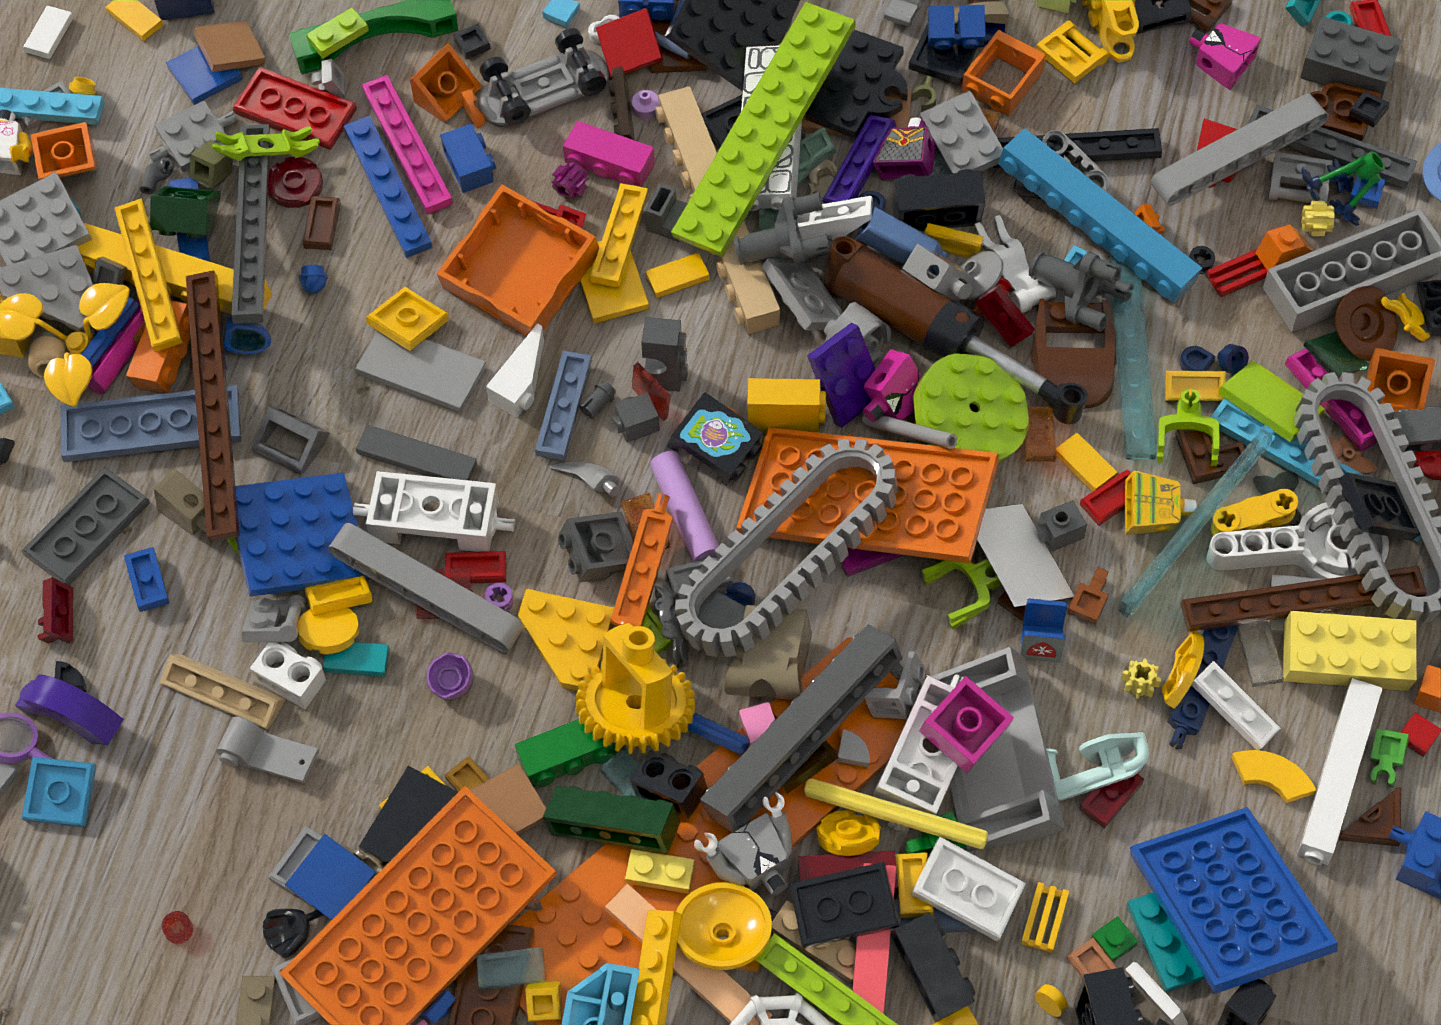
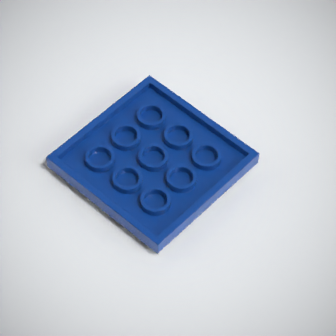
[235,473,369,597]

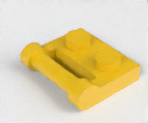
[1036,20,1110,84]

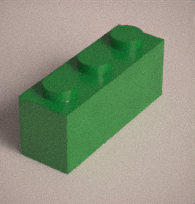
[515,719,618,787]

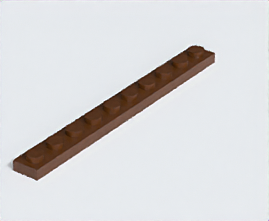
[186,270,240,542]

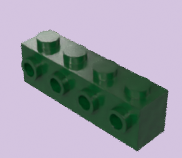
[543,786,680,854]

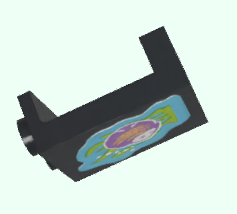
[667,392,763,486]

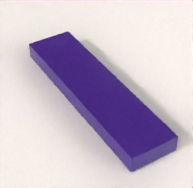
[822,115,896,204]

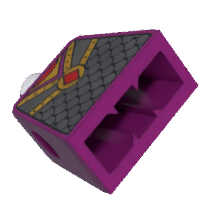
[873,118,936,181]

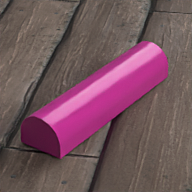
[87,298,146,394]
[1285,346,1377,451]

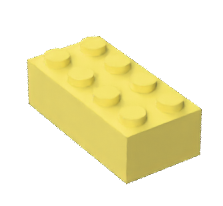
[1283,611,1417,691]

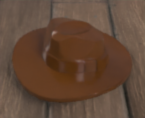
[1335,286,1398,361]

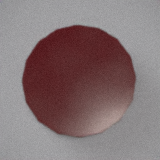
[268,157,323,208]

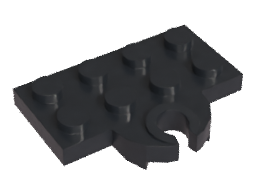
[805,29,908,139]

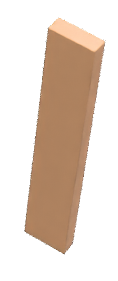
[605,884,773,1025]

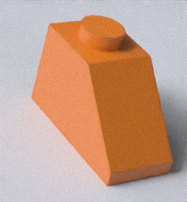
[1255,224,1314,271]

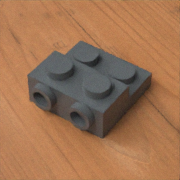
[558,512,634,582]

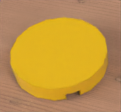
[297,608,359,654]
[816,810,881,856]

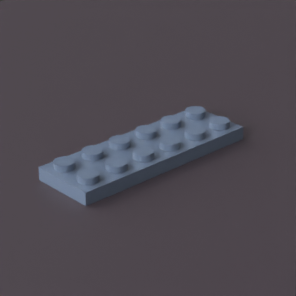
[60,385,241,462]

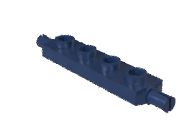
[1167,625,1239,749]

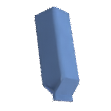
[856,207,948,276]

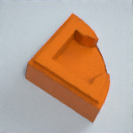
[461,88,486,128]

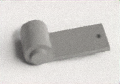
[216,716,319,784]

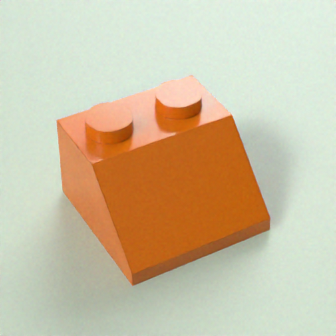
[30,122,97,180]

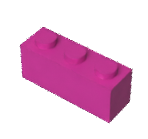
[563,121,655,187]

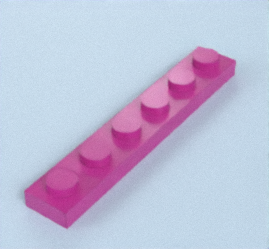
[362,75,453,214]

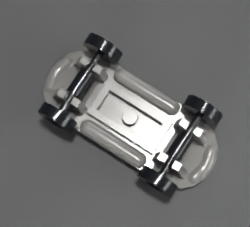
[479,28,609,125]

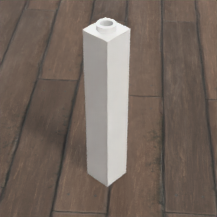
[1297,678,1382,865]

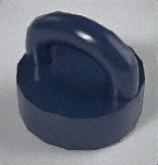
[725,582,755,607]

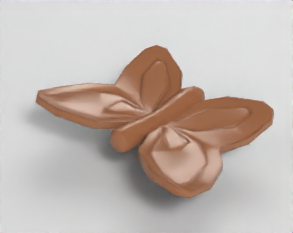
[1328,434,1377,474]

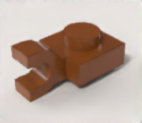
[1068,567,1109,624]

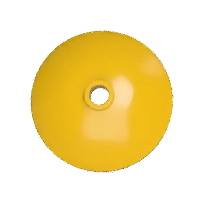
[676,882,772,970]

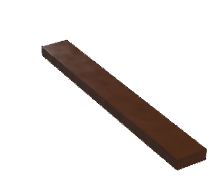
[1180,566,1427,632]

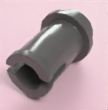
[579,381,616,419]

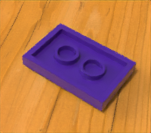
[807,322,875,428]

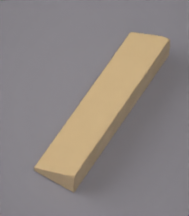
[160,654,285,730]

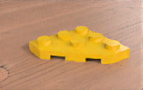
[518,589,614,691]

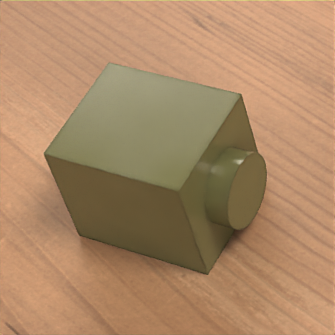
[189,140,233,188]

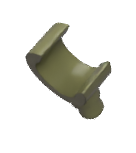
[911,76,936,112]

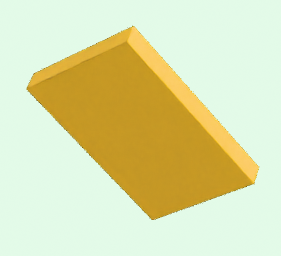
[580,241,649,324]

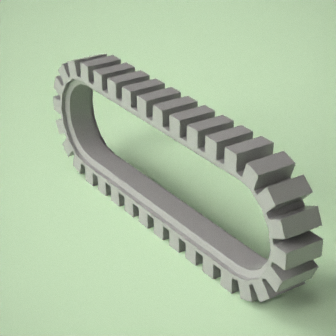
[1294,372,1441,624]
[675,439,898,657]

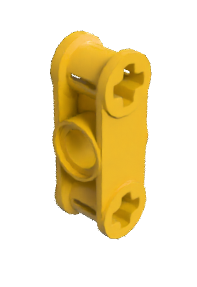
[1210,489,1298,536]

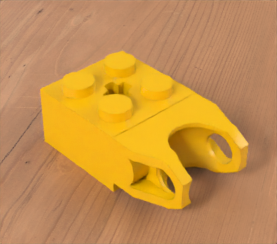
[1081,0,1139,63]

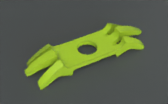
[212,126,320,161]

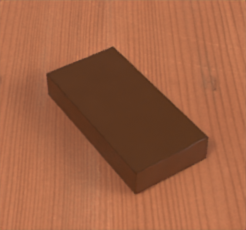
[302,196,341,250]

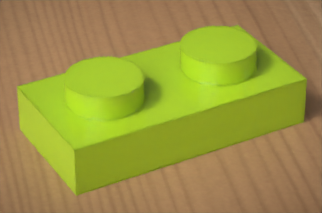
[306,7,368,58]

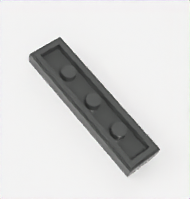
[356,424,477,481]

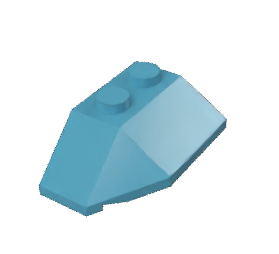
[561,963,640,1025]

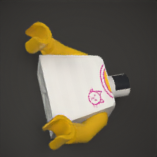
[0,109,34,175]

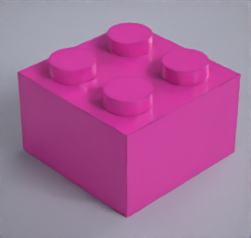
[919,676,1014,773]

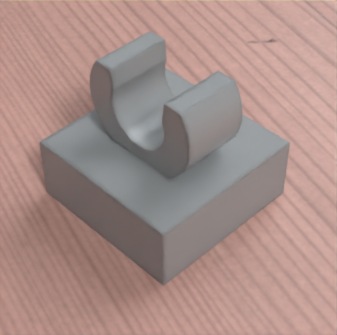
[312,59,345,97]

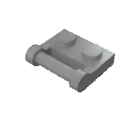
[1268,152,1332,203]
[242,595,306,642]

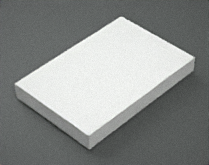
[911,837,1026,941]
[1125,962,1188,1025]

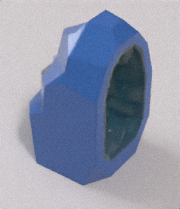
[224,317,271,355]

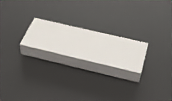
[1191,661,1281,750]

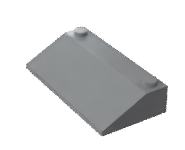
[931,647,1065,851]

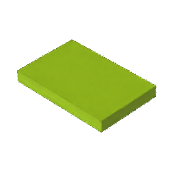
[1218,360,1325,443]

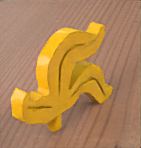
[1381,293,1430,342]

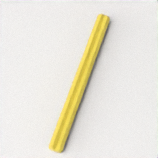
[804,778,988,849]

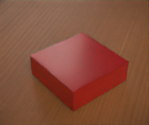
[1400,712,1441,757]

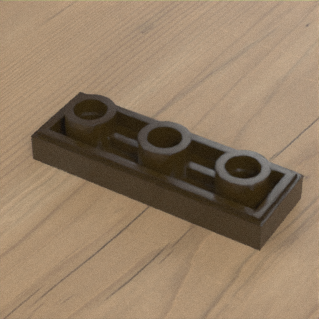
[608,66,635,140]

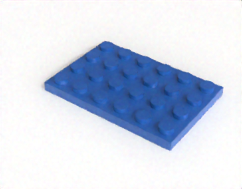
[1130,807,1338,994]

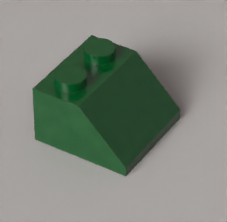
[150,186,221,238]

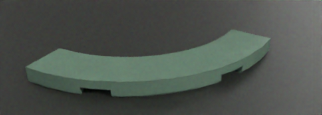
[758,127,837,259]

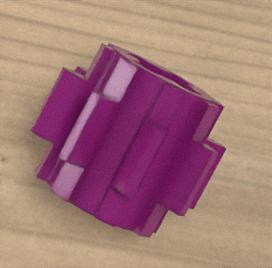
[551,162,588,199]

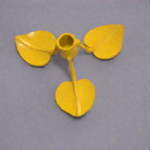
[0,283,130,407]

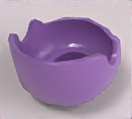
[426,652,474,700]

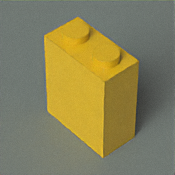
[747,378,826,434]

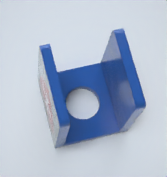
[1021,598,1067,663]

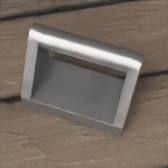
[251,407,330,474]

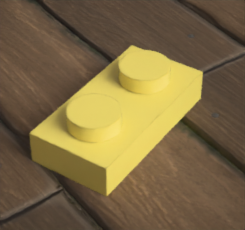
[625,849,695,894]

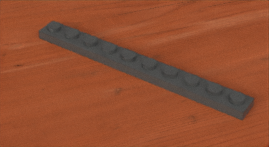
[232,124,270,324]

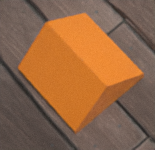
[410,43,482,122]
[1366,348,1435,412]

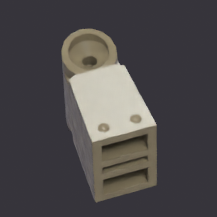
[724,605,812,700]

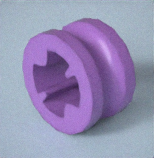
[485,583,513,611]

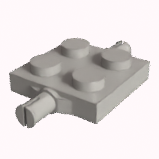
[148,101,238,172]

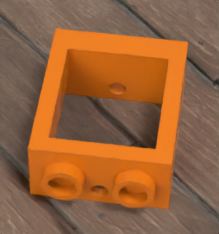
[962,30,1046,116]

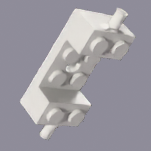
[353,471,515,552]
[873,675,964,830]

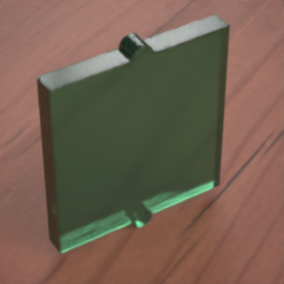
[1303,331,1369,378]

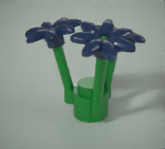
[1302,151,1385,226]

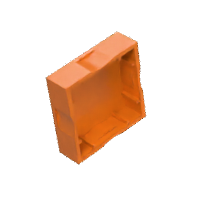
[436,184,599,336]

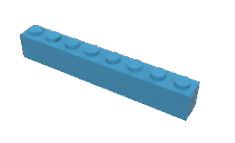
[998,128,1202,303]

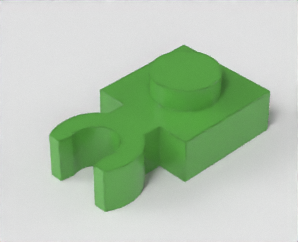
[1370,728,1409,788]

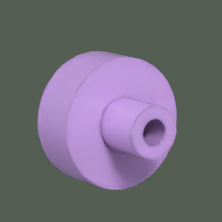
[632,90,659,119]

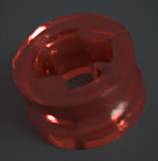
[162,911,193,944]

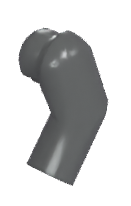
[140,158,174,195]

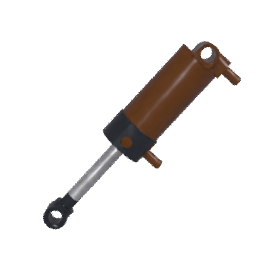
[824,236,1088,424]

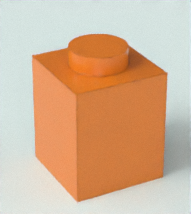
[1413,664,1441,713]

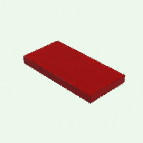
[232,67,357,150]

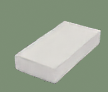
[23,6,73,59]

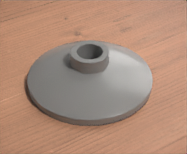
[960,251,1003,300]

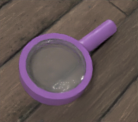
[0,713,53,764]

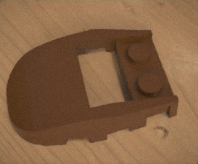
[1031,299,1117,408]

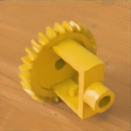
[576,623,695,754]

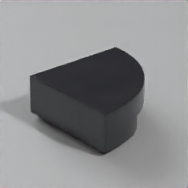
[54,661,87,692]

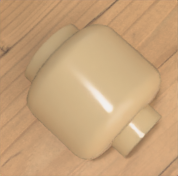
[28,336,68,378]

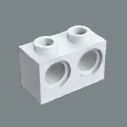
[249,642,326,709]

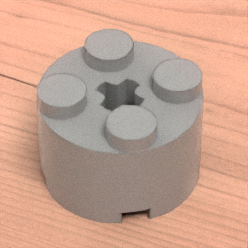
[824,302,891,364]

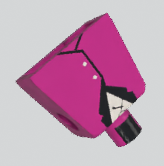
[1189,24,1261,90]
[863,350,922,422]

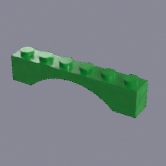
[289,0,459,75]

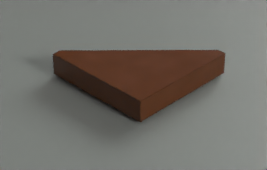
[1339,787,1401,847]

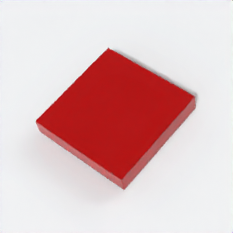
[596,8,664,79]

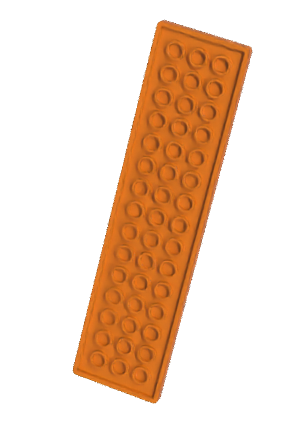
[511,637,913,1025]

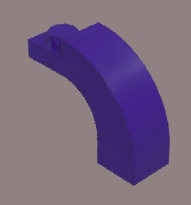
[15,674,124,745]

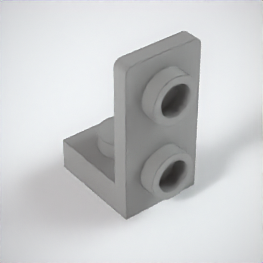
[864,651,925,719]

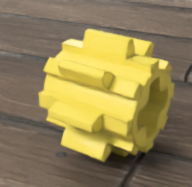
[1301,201,1334,237]
[1121,658,1161,699]

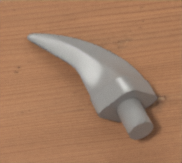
[549,462,620,497]

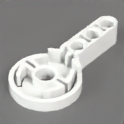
[1206,503,1389,579]

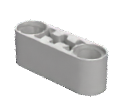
[1042,130,1109,191]

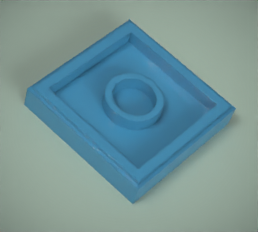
[21,757,97,827]

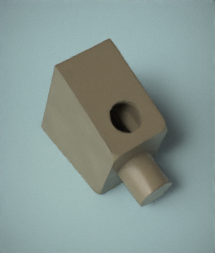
[154,468,206,535]

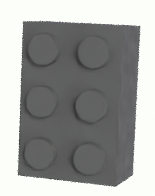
[1300,16,1402,99]

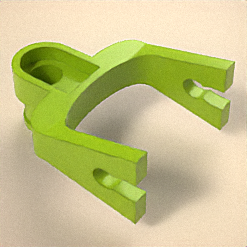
[1157,389,1219,466]
[922,559,1002,630]

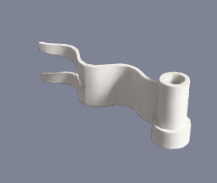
[974,215,1056,313]

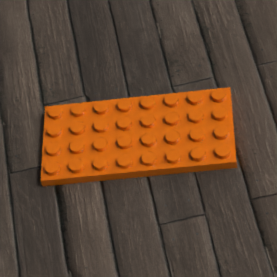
[736,427,999,563]
[279,786,557,1025]

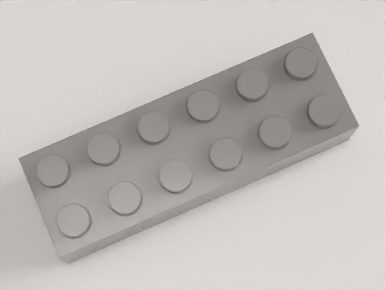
[1263,208,1441,333]

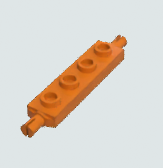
[611,493,673,627]

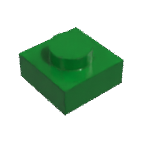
[1091,916,1138,962]

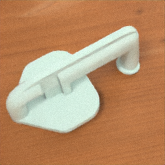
[1046,732,1149,801]

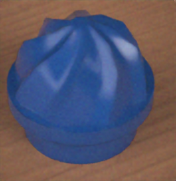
[299,265,328,293]

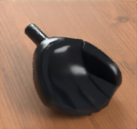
[262,908,323,958]

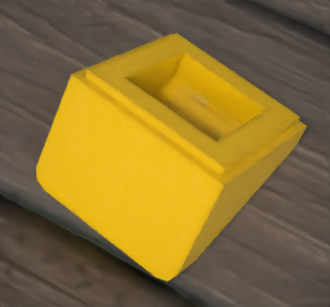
[525,981,561,1022]

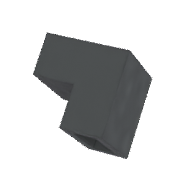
[645,183,688,242]

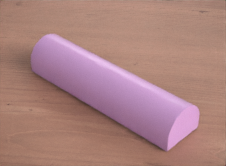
[650,451,719,562]

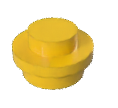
[68,76,97,95]

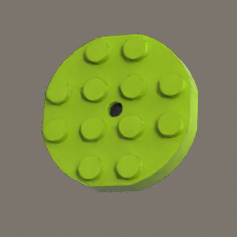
[913,354,1029,464]

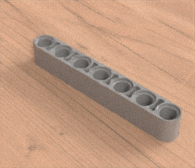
[1151,93,1328,206]
[328,523,525,653]

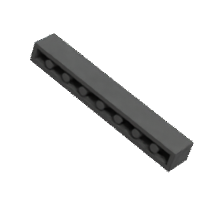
[700,624,903,833]

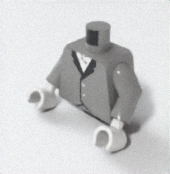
[694,792,792,896]

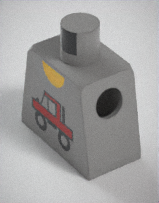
[902,243,973,301]

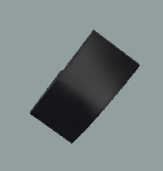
[1417,280,1441,337]

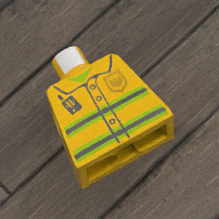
[1125,471,1197,535]

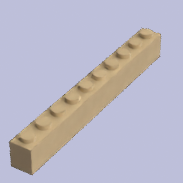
[655,86,780,334]

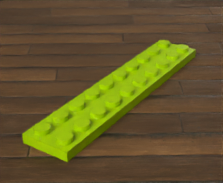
[671,2,856,257]

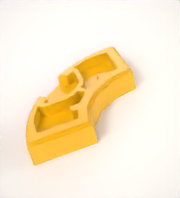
[1161,631,1204,709]
[1231,750,1316,804]

